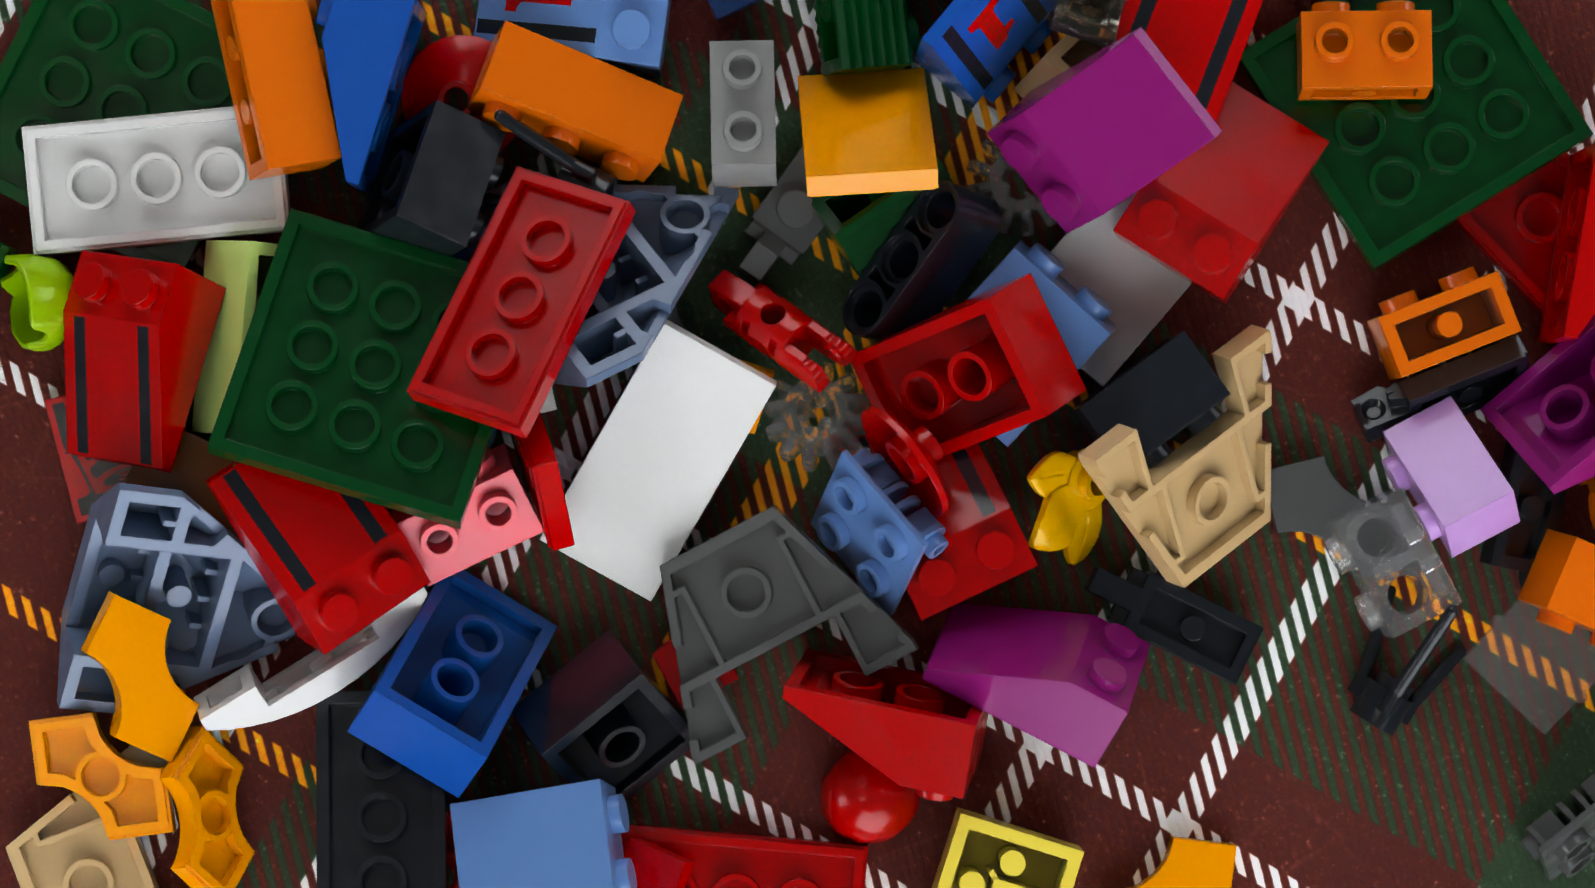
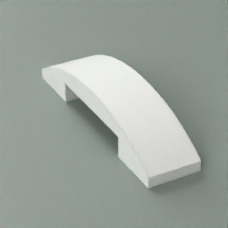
[194,587,428,731]

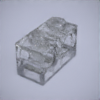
[1324,488,1463,638]

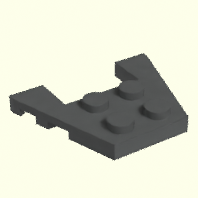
[660,505,919,764]

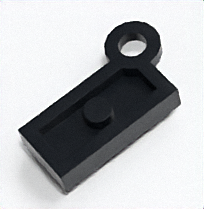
[1480,440,1567,588]

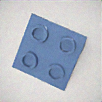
[810,448,949,615]

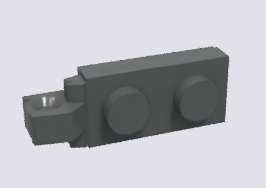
[739,146,824,282]

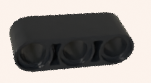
[842,180,1001,342]

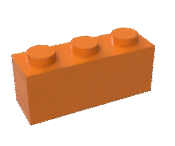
[210,0,341,181]
[467,20,684,183]

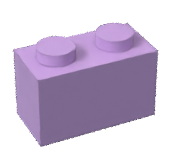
[1381,396,1520,558]

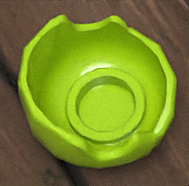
[0,254,73,351]

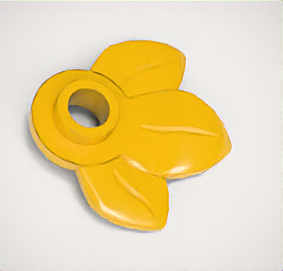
[1027,448,1106,565]

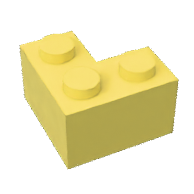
[932,807,1084,888]

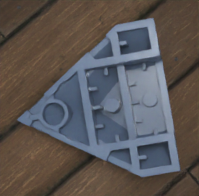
[469,182,739,388]
[57,483,297,713]

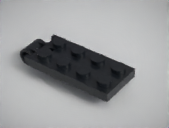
[316,690,449,888]

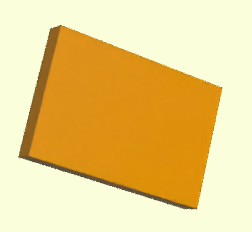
[797,68,939,197]

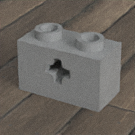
[709,40,777,187]

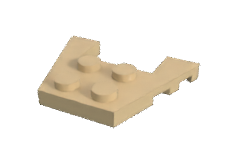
[1078,324,1272,588]
[5,745,168,888]

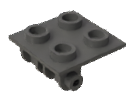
[1519,773,1595,882]

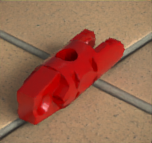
[708,270,858,393]

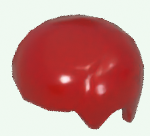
[820,750,920,844]

